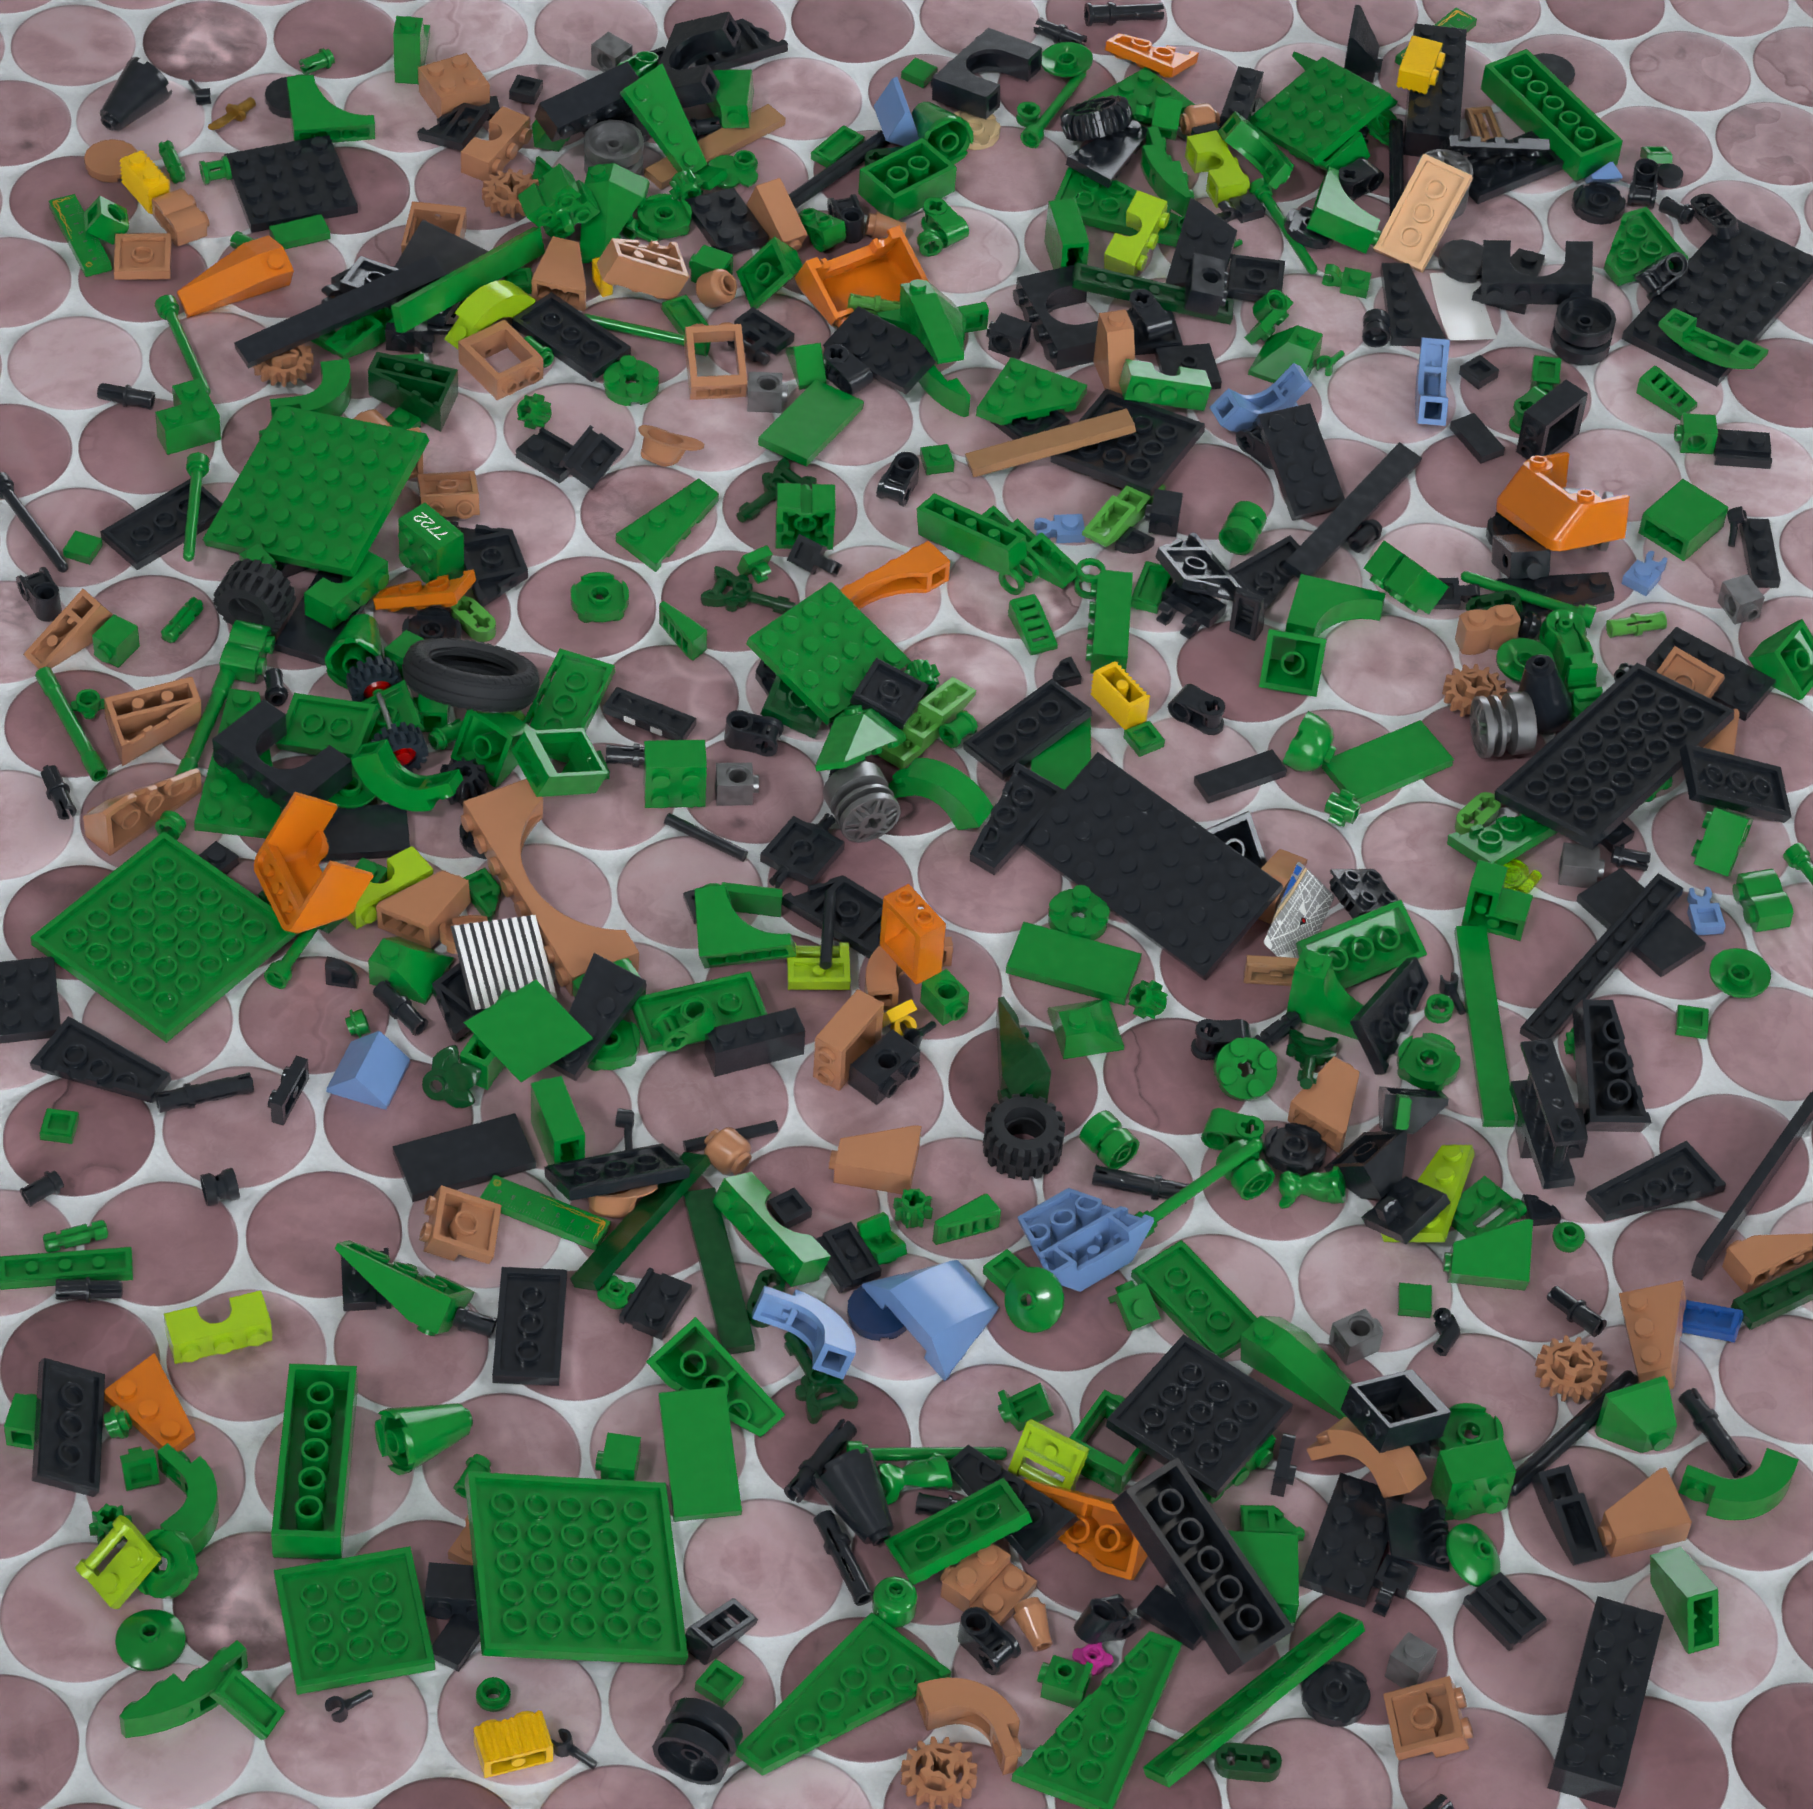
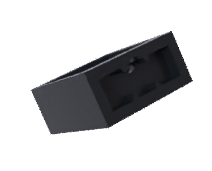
[1516,379,1588,460]
[1341,1369,1451,1453]

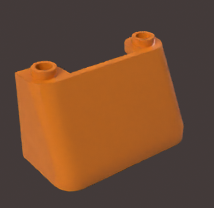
[794,225,929,328]

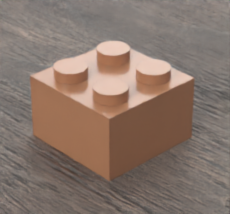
[418,53,490,118]

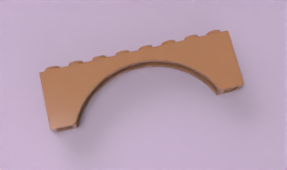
[461,779,639,997]

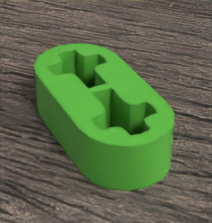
[451,596,496,642]
[1454,792,1501,835]

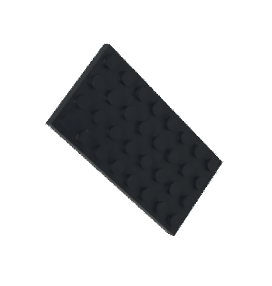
[1622,219,1813,387]
[1495,663,1734,850]
[1022,752,1284,981]

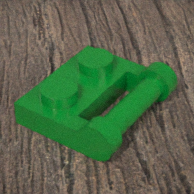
[1451,1176,1527,1238]

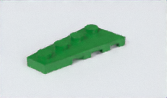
[620,63,707,174]

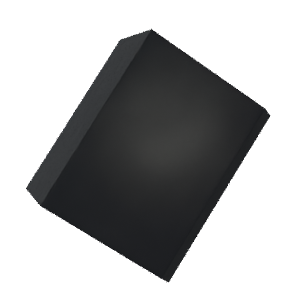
[1206,811,1267,868]

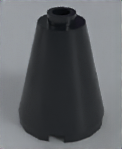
[100,57,172,131]
[1518,654,1573,734]
[811,1447,894,1546]

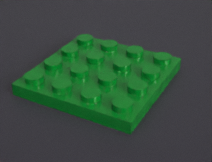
[1250,57,1393,166]
[746,582,912,725]
[274,1546,436,1695]

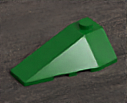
[580,163,650,263]
[900,279,964,364]
[815,705,907,771]
[335,1240,475,1336]
[1240,1315,1353,1420]
[646,1317,785,1438]

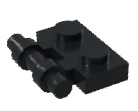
[727,307,794,365]

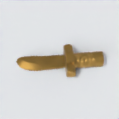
[208,97,256,130]

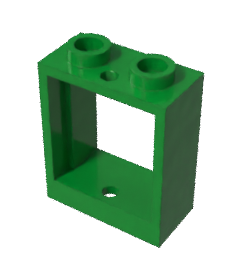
[512,728,608,797]
[1069,1389,1148,1495]

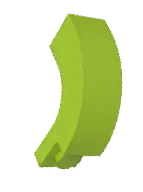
[444,280,536,349]

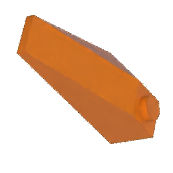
[177,235,294,318]
[1023,1479,1148,1580]

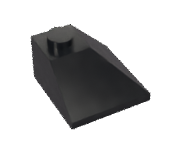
[1344,4,1383,83]
[1378,1086,1449,1134]
[1324,1130,1407,1200]

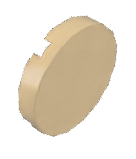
[954,110,1001,150]

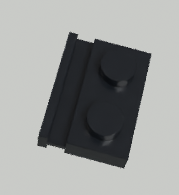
[559,425,624,490]
[516,427,573,483]
[1714,429,1772,469]
[813,1222,882,1293]
[341,1248,391,1311]
[619,1267,692,1340]
[1463,1572,1547,1651]

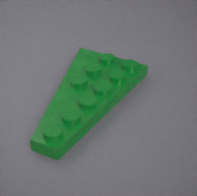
[1054,166,1185,247]
[194,689,281,839]
[736,1612,952,1776]
[1011,1631,1182,1809]

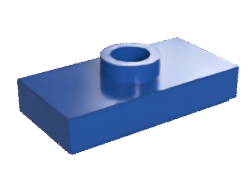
[1682,1300,1743,1342]

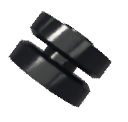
[1550,296,1616,365]
[652,1697,743,1785]

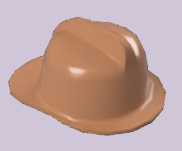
[638,425,705,467]
[588,1184,657,1218]

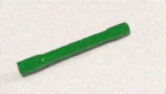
[35,667,108,782]
[175,669,236,775]

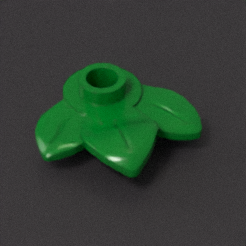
[707,150,758,189]

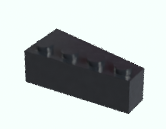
[534,61,639,142]
[1572,999,1652,1132]

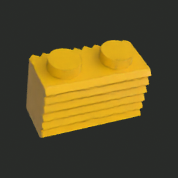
[1396,35,1446,94]
[119,150,170,214]
[1090,661,1150,730]
[473,1710,553,1778]

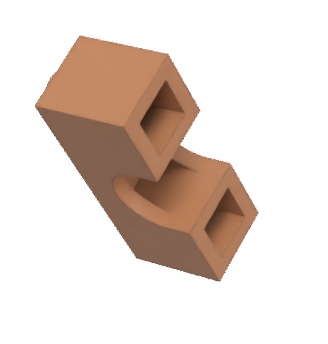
[461,106,532,181]

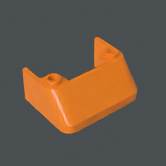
[1496,452,1630,551]
[254,792,374,934]

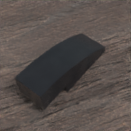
[1531,1464,1606,1566]

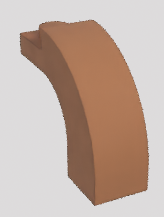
[864,937,953,1010]
[1307,1417,1427,1498]
[916,1678,1022,1775]

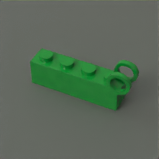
[916,493,1039,595]
[1074,558,1133,674]

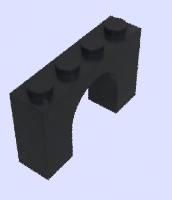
[658,11,741,108]
[931,28,1042,120]
[1481,240,1593,305]
[1013,265,1098,370]
[212,699,353,810]

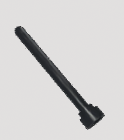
[0,472,68,573]

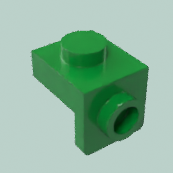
[1529,355,1562,393]
[857,1212,907,1265]
[1107,1280,1161,1332]
[998,1383,1054,1432]

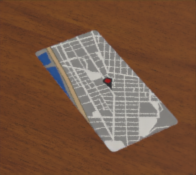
[1264,862,1334,958]

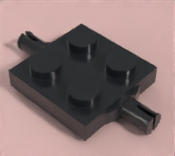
[760,813,845,888]

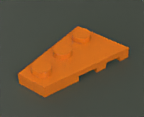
[1105,33,1199,78]
[373,569,476,612]
[104,1353,196,1452]

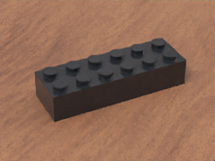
[1403,23,1467,157]
[1112,1457,1295,1675]
[1547,1596,1664,1808]

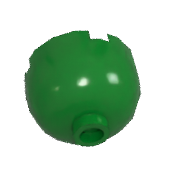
[1283,711,1337,772]

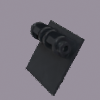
[1329,869,1398,919]
[1383,1498,1450,1572]

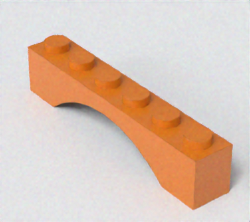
[840,541,950,610]

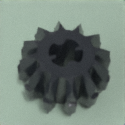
[440,756,489,807]

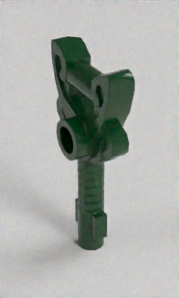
[736,458,817,523]
[700,566,796,614]
[1286,1030,1339,1089]
[784,1332,858,1424]

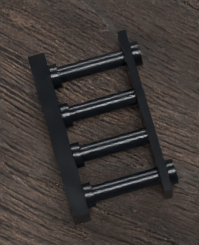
[1509,1038,1586,1189]

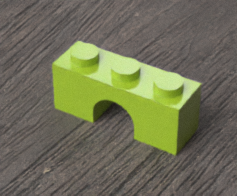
[1185,130,1250,208]
[1104,190,1170,276]
[347,846,433,930]
[163,1290,273,1364]

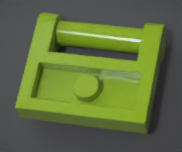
[786,942,851,990]
[1008,1419,1090,1490]
[75,1515,162,1609]

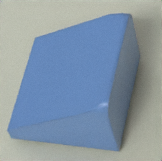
[1585,161,1623,184]

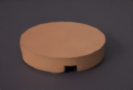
[84,139,137,183]

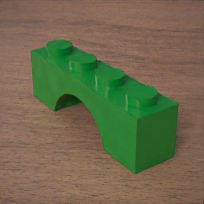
[712,1172,831,1287]

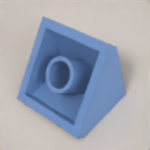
[874,77,919,147]
[327,1031,410,1110]

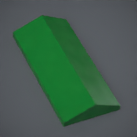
[1296,899,1427,990]

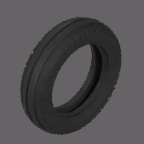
[402,638,540,713]

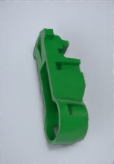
[1538,609,1603,721]

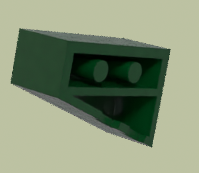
[368,352,458,432]

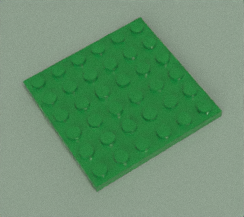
[202,405,430,577]
[30,831,299,1043]
[465,1471,688,1665]

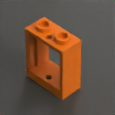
[880,884,946,985]

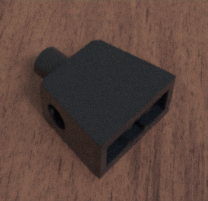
[1491,534,1551,579]

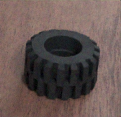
[213,559,296,635]
[983,1093,1065,1180]

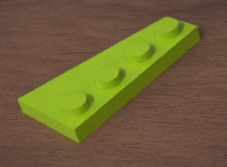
[1381,1144,1475,1242]

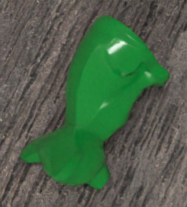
[1278,1166,1346,1209]
[878,1452,952,1505]

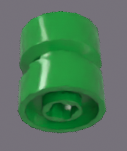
[1218,501,1267,555]
[1079,1110,1140,1170]
[1216,1139,1275,1200]

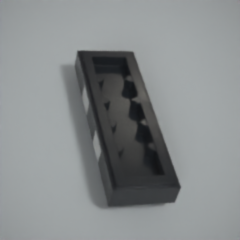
[603,687,696,740]

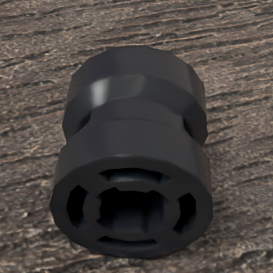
[1362,309,1390,348]
[200,1168,240,1206]

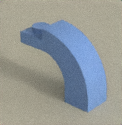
[1415,337,1450,426]
[1209,363,1312,432]
[752,1286,856,1379]

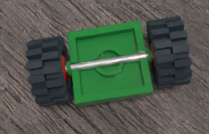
[346,656,429,772]

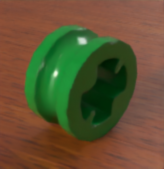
[1016,102,1041,127]
[917,229,943,257]
[155,810,186,840]
[1424,994,1454,1024]

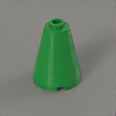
[912,102,974,164]
[325,614,384,689]
[375,1403,473,1475]

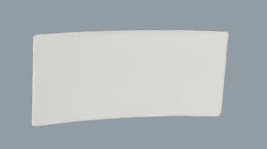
[1430,273,1497,341]

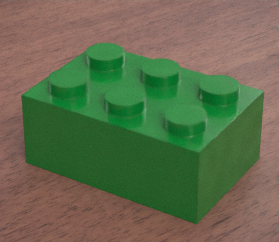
[858,138,957,220]

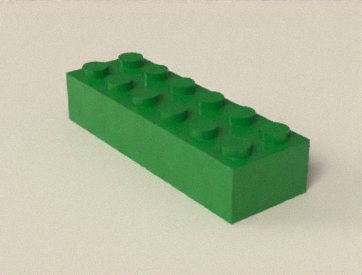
[1481,49,1623,182]
[271,1363,358,1560]

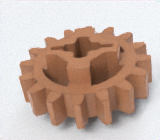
[482,168,539,218]
[252,344,314,387]
[1442,664,1507,717]
[1535,1335,1608,1403]
[901,1736,977,1809]

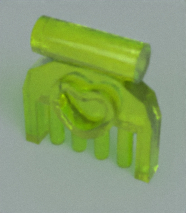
[1503,859,1542,894]

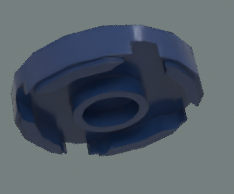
[847,1285,907,1341]

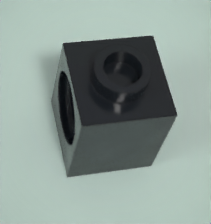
[986,312,1032,360]

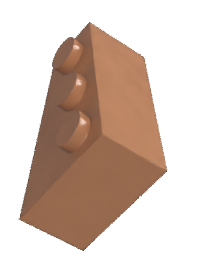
[597,238,689,300]
[104,677,201,766]
[1619,1280,1686,1389]

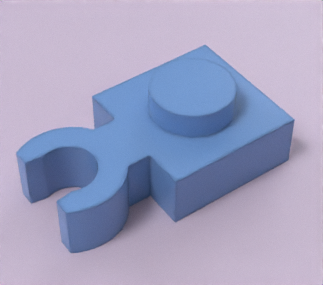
[1034,514,1085,543]
[1621,551,1667,596]
[1687,887,1725,935]

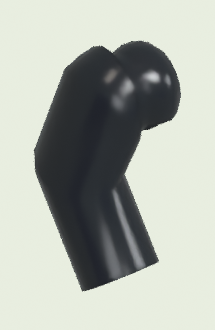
[1433,1308,1460,1356]

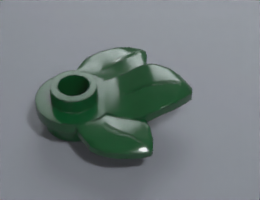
[422,1045,482,1108]

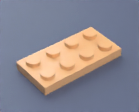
[1374,154,1473,273]

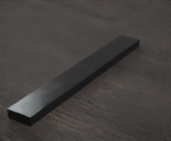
[234,255,446,369]
[1283,442,1422,579]
[1520,873,1683,1041]
[1691,1091,1813,1281]

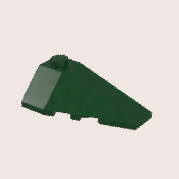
[996,996,1051,1104]

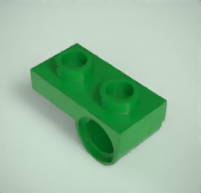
[799,208,846,252]
[1244,289,1294,345]

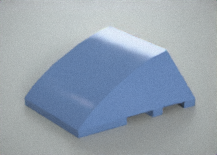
[1018,1188,1154,1292]
[862,1260,999,1381]

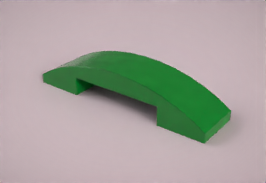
[1659,308,1769,369]
[911,329,971,417]

